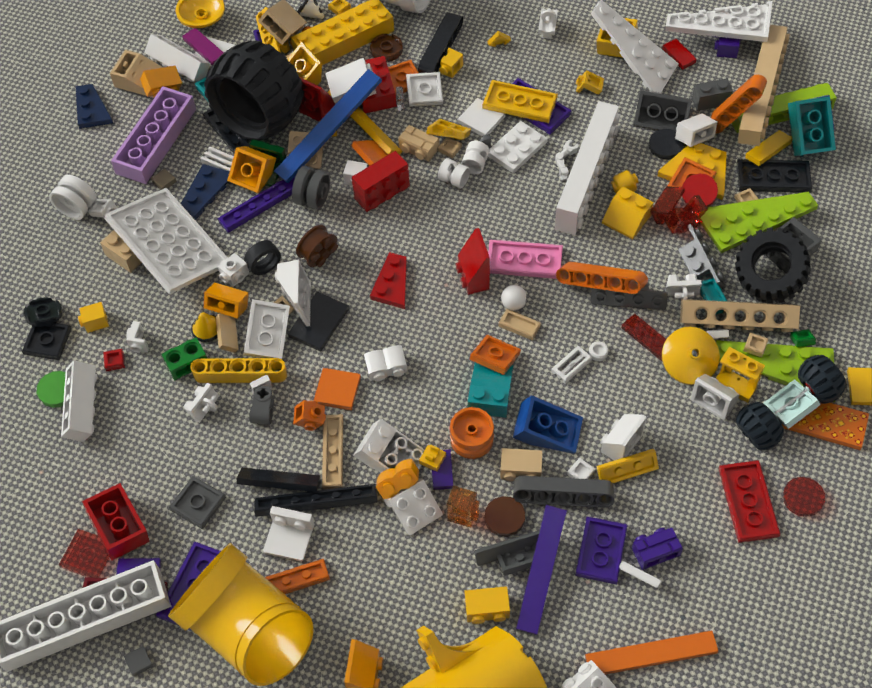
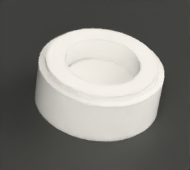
[589,341,608,361]

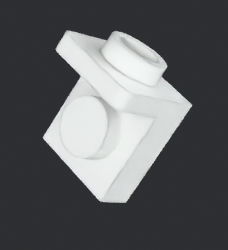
[88,199,118,224]

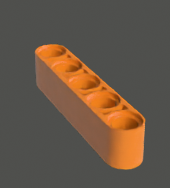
[710,74,767,134]
[556,262,648,294]

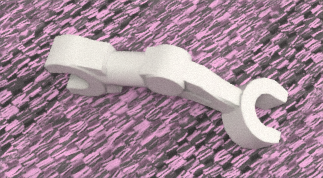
[555,140,579,181]

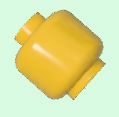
[611,170,639,193]

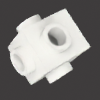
[218,253,250,287]

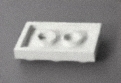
[488,121,547,174]
[243,299,290,359]

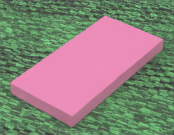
[488,240,563,279]

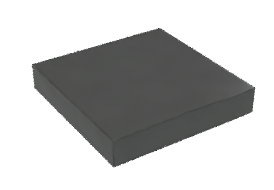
[169,476,226,530]

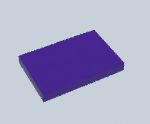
[575,516,628,585]

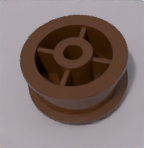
[296,224,338,267]

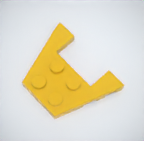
[657,143,727,200]

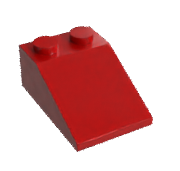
[298,77,335,122]
[455,228,490,295]

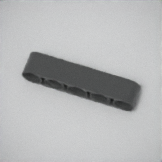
[513,476,614,508]

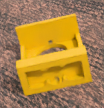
[716,347,765,403]

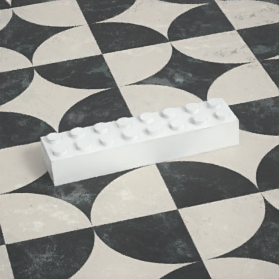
[555,101,621,235]
[0,560,172,672]

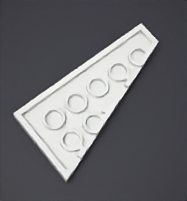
[591,0,679,93]
[665,1,772,42]

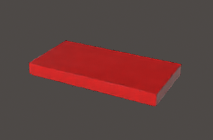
[718,460,780,543]

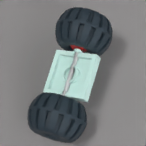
[736,355,847,451]

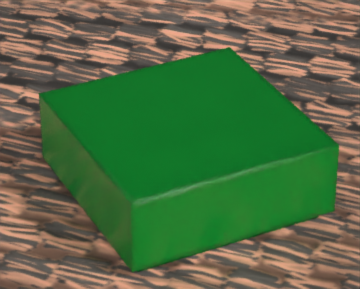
[790,329,816,347]

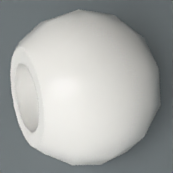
[501,285,526,311]

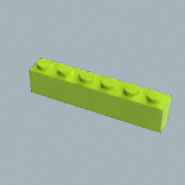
[732,83,837,133]

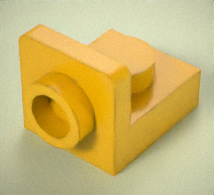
[576,70,604,95]

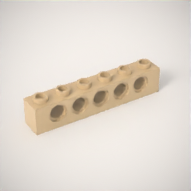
[680,299,800,332]

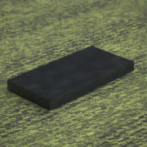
[737,159,812,193]

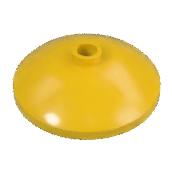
[175,0,225,28]
[662,327,720,385]

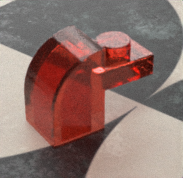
[664,195,708,234]

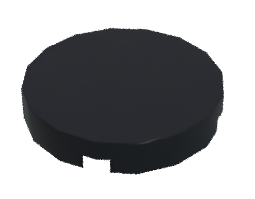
[649,129,684,160]
[23,297,63,327]

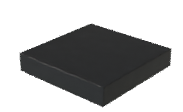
[22,323,72,360]

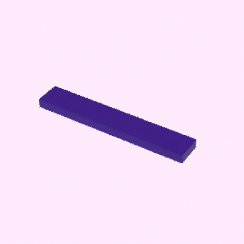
[217,175,296,233]
[516,505,567,635]

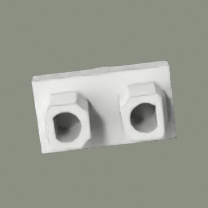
[538,8,558,39]
[665,274,702,299]
[183,383,219,423]

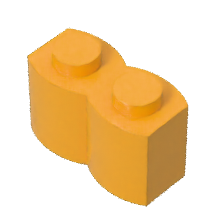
[376,459,419,499]

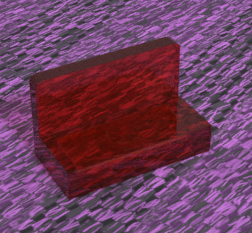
[650,186,685,225]

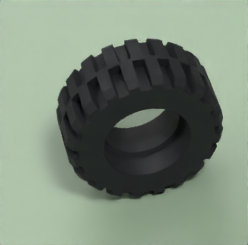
[735,227,811,304]

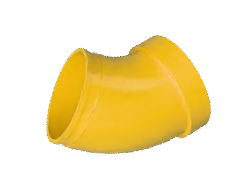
[168,543,314,686]

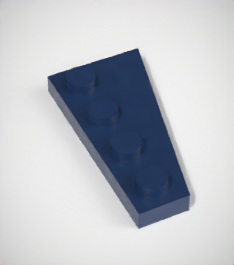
[181,164,230,221]

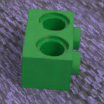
[161,337,207,381]

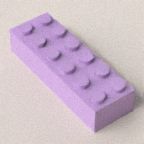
[111,86,196,184]

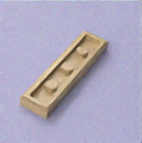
[322,414,344,489]

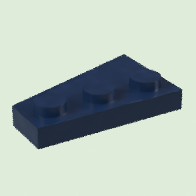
[75,84,113,129]

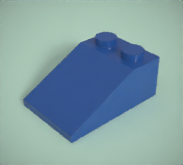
[513,395,583,454]

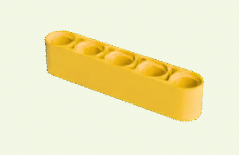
[190,358,287,383]

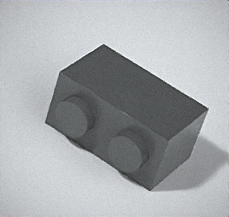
[692,78,733,111]

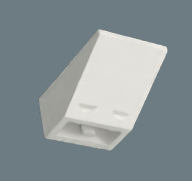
[353,419,424,472]

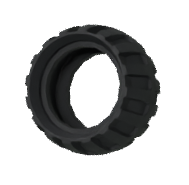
[204,40,304,141]

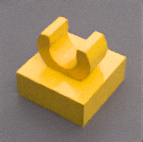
[419,444,446,472]

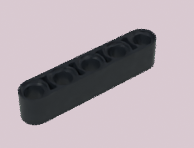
[418,12,464,73]

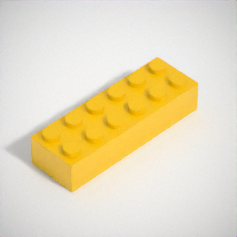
[291,0,394,65]

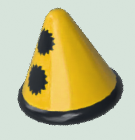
[191,312,218,342]

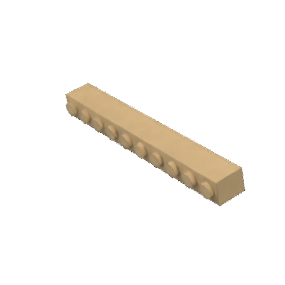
[738,25,790,146]

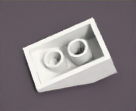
[275,259,311,327]

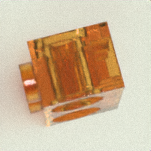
[447,486,480,528]

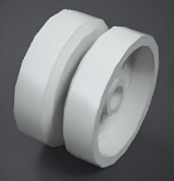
[49,175,97,220]

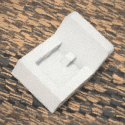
[126,321,149,353]

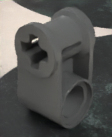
[249,385,274,425]

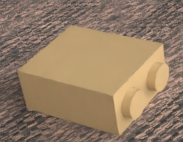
[258,0,307,45]

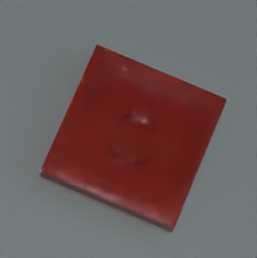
[59,529,109,578]

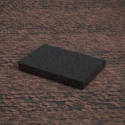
[288,292,349,352]

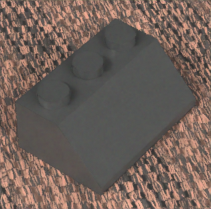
[633,89,693,131]

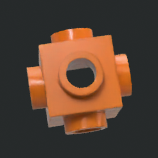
[293,400,326,431]

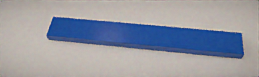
[274,69,382,183]

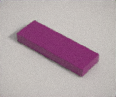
[182,28,224,66]

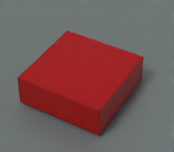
[103,349,125,371]

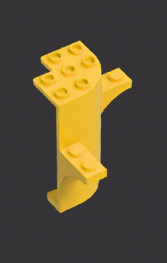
[401,625,547,688]

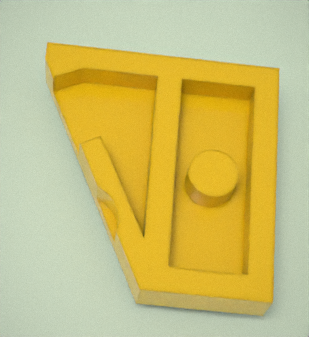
[426,119,471,140]

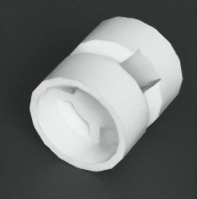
[461,141,489,175]
[438,158,470,189]

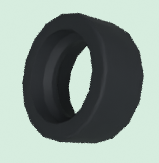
[244,240,281,275]

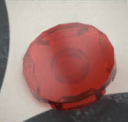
[783,477,825,517]

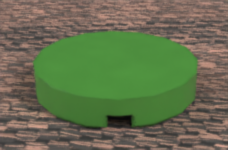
[36,371,66,408]

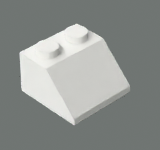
[690,374,739,420]
[600,414,647,460]

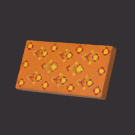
[782,403,869,450]

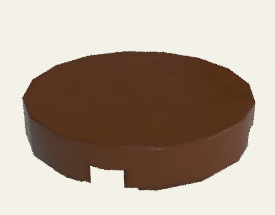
[370,34,403,62]
[484,496,525,537]

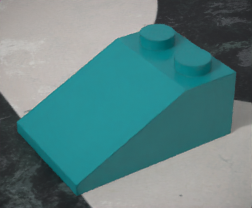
[468,362,514,418]

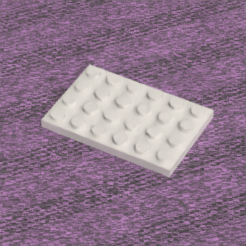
[105,188,228,294]

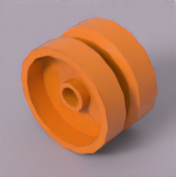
[450,407,494,459]

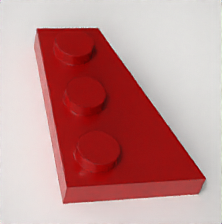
[370,252,407,309]

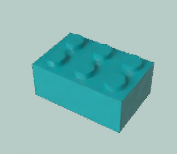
[788,96,836,156]

